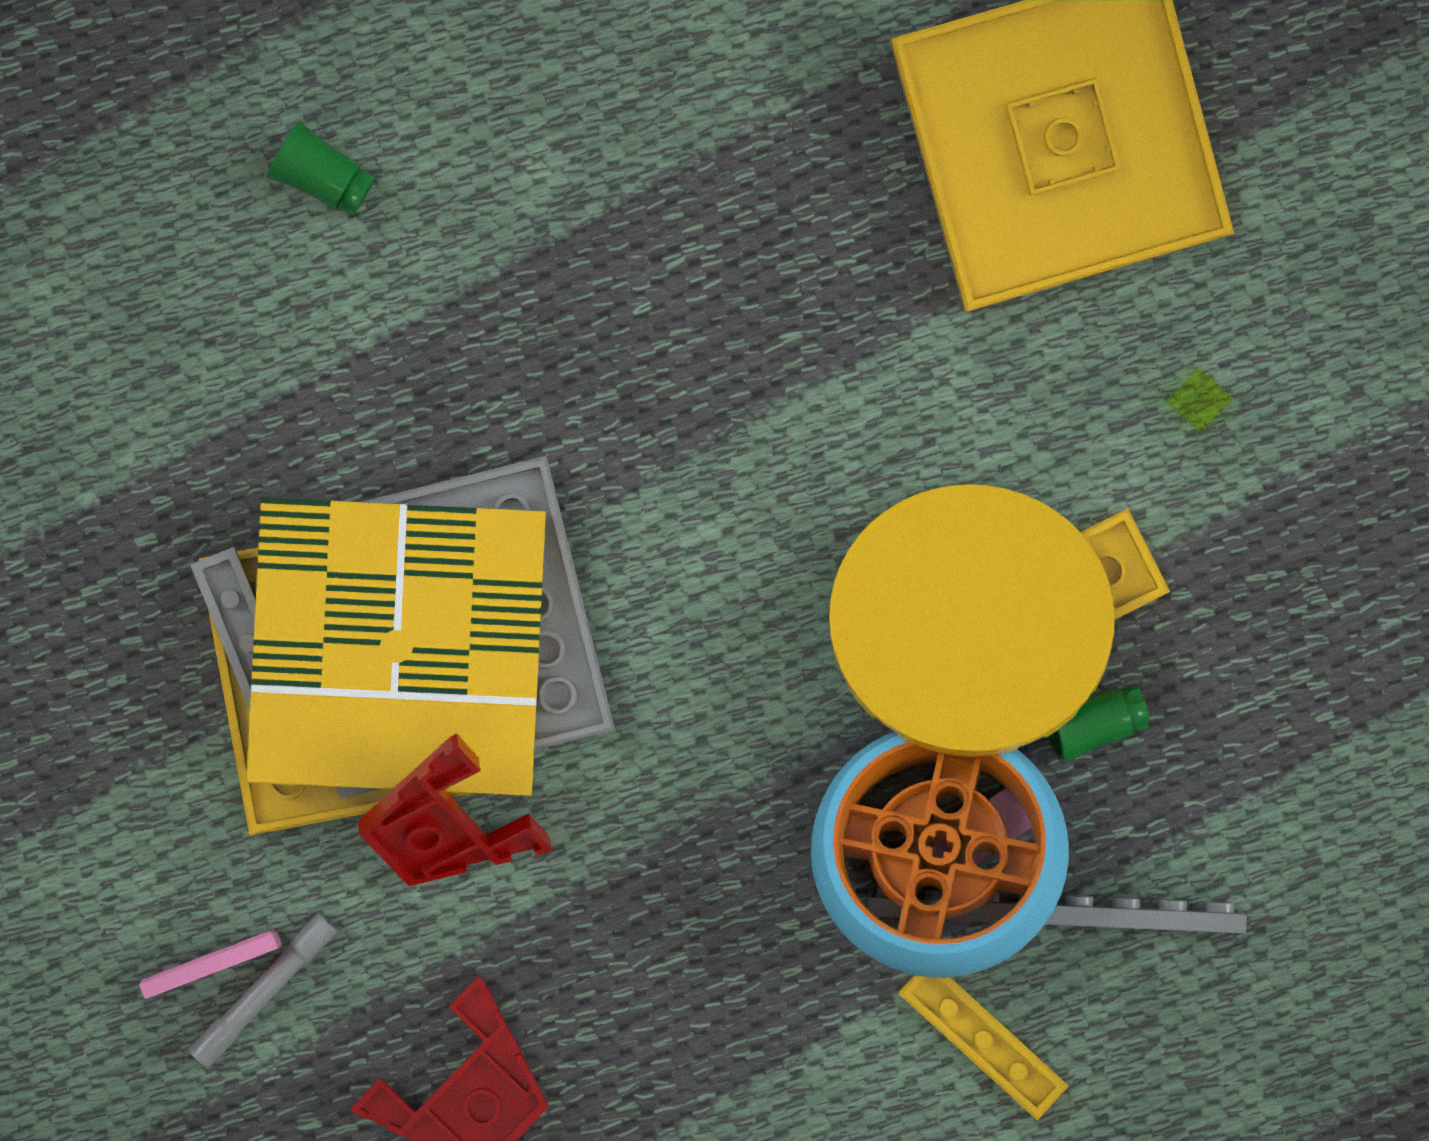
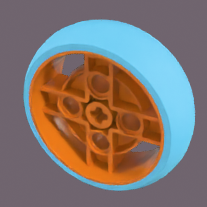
[811,732,1069,978]

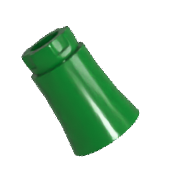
[267,121,376,216]
[1049,684,1150,765]

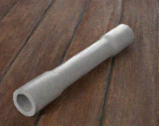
[188,912,339,1068]

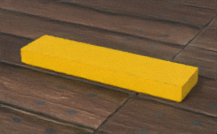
[897,975,1069,1121]

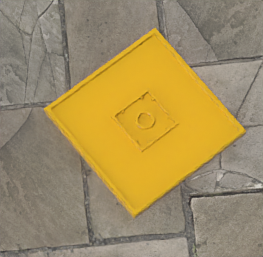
[889,0,1234,312]

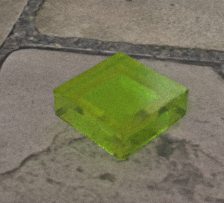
[1166,367,1233,434]

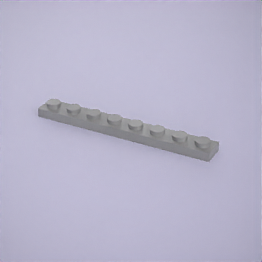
[866,887,1247,933]

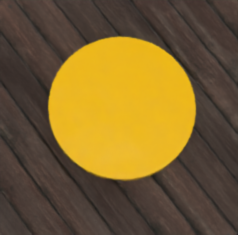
[829,484,1115,756]

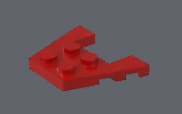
[358,733,552,886]
[350,975,549,1141]

